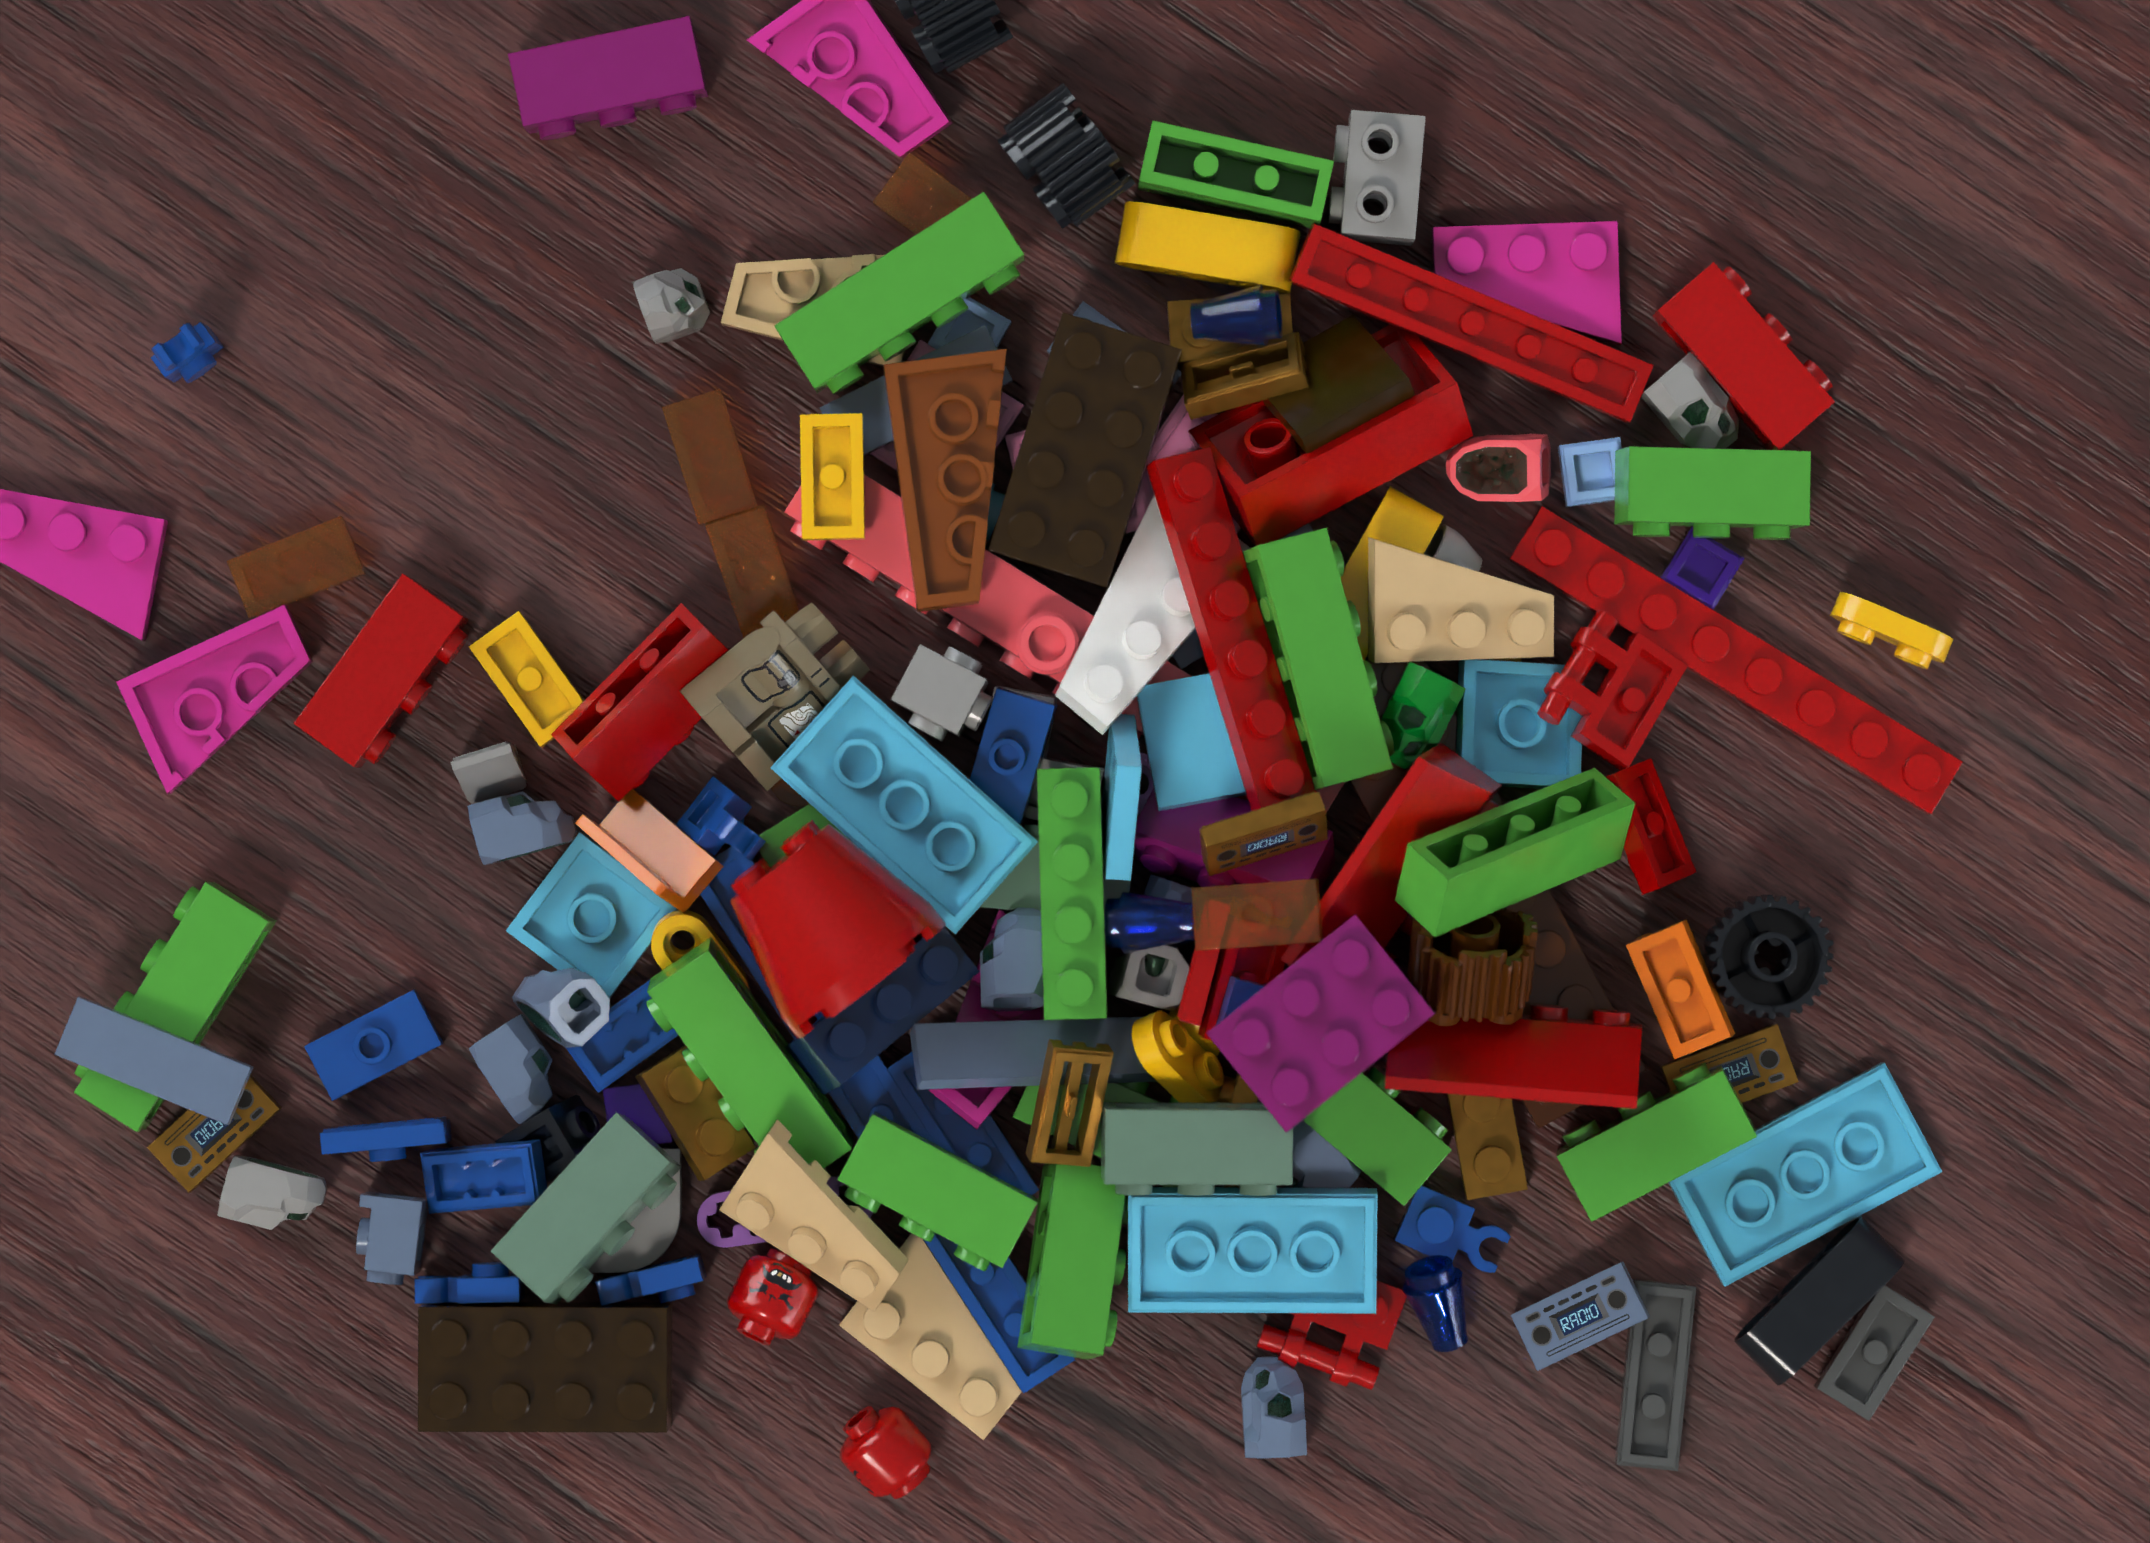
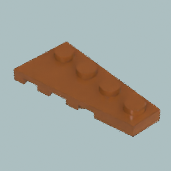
[883,349,1007,612]

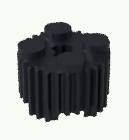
[894,0,1013,73]
[997,83,1136,229]
[1703,895,1834,1019]

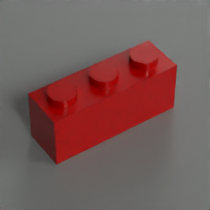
[1652,262,1835,450]
[293,573,469,768]
[551,603,729,802]

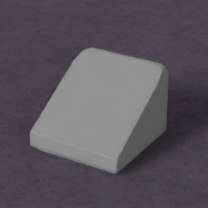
[450,741,527,804]

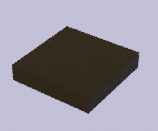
[1263,315,1415,454]

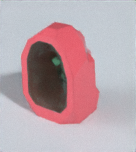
[1446,434,1551,502]

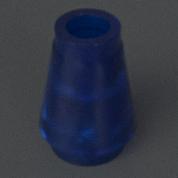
[1190,284,1283,346]
[1104,892,1199,954]
[1402,1255,1469,1352]

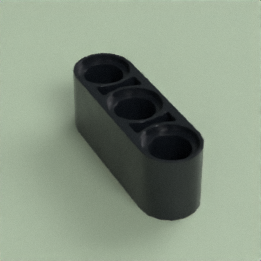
[1734,1216,1905,1385]

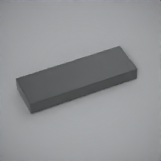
[1615,1279,1696,1471]

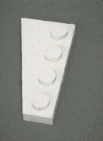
[1055,494,1250,735]

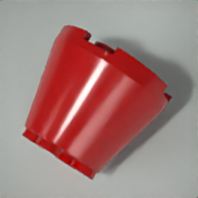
[730,820,946,1039]

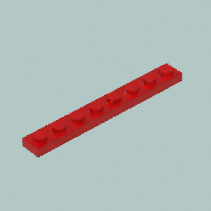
[1509,506,1963,815]

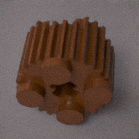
[1407,908,1538,1026]

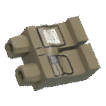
[680,602,870,791]

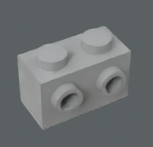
[1328,110,1426,246]
[891,644,992,742]

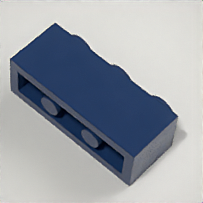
[785,927,980,1096]

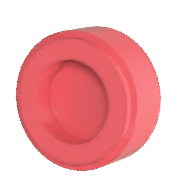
[1016,612,1079,675]

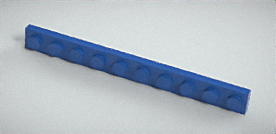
[700,846,1075,1394]

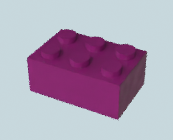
[1207,915,1435,1133]

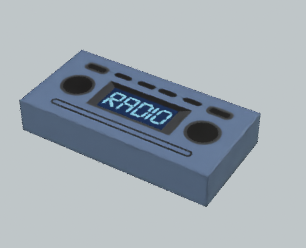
[1511,1261,1650,1371]

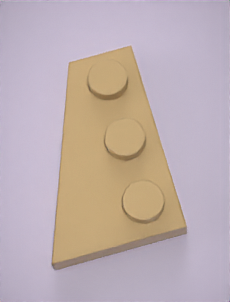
[721,254,906,367]
[1368,537,1554,663]
[719,1119,909,1312]
[839,1233,1022,1440]

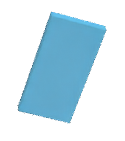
[770,675,1038,934]
[1668,1062,1942,1287]
[1128,1187,1378,1314]

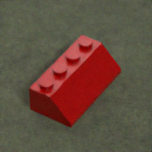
[1188,324,1473,546]
[1280,743,1502,966]
[1384,1004,1642,1109]

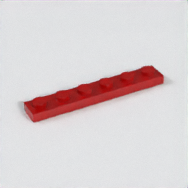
[1288,223,1654,423]
[1146,447,1316,811]

